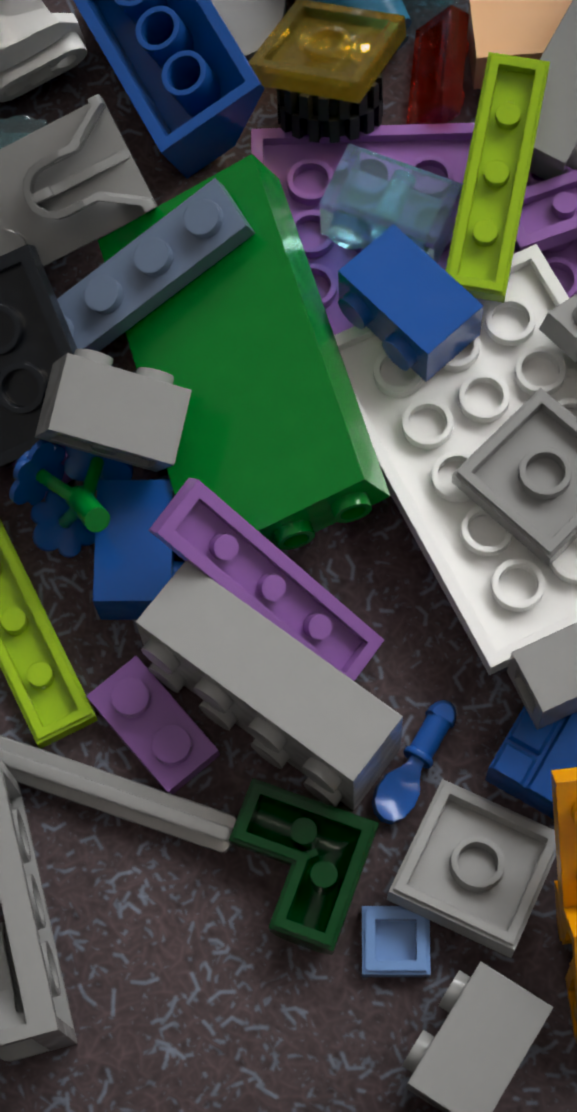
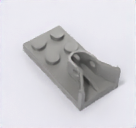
[0,94,158,267]
[0,759,78,1062]

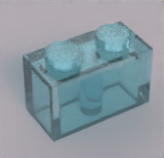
[320,143,463,264]

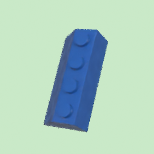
[73,0,265,179]

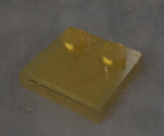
[249,0,406,103]

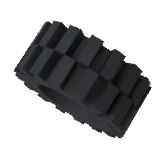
[276,51,383,143]

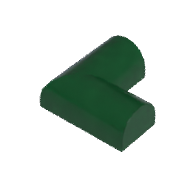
[229,778,379,955]

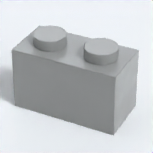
[35,348,192,472]
[402,961,554,1112]

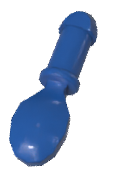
[372,700,456,825]

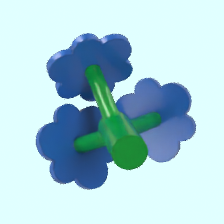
[9,440,133,558]

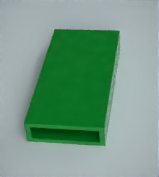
[98,154,390,550]

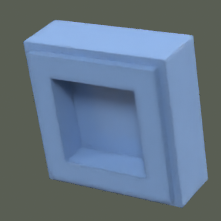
[362,906,431,977]

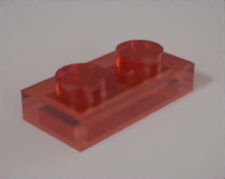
[406,5,469,125]

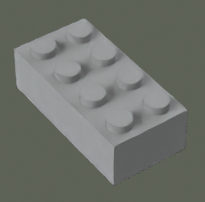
[135,561,403,811]

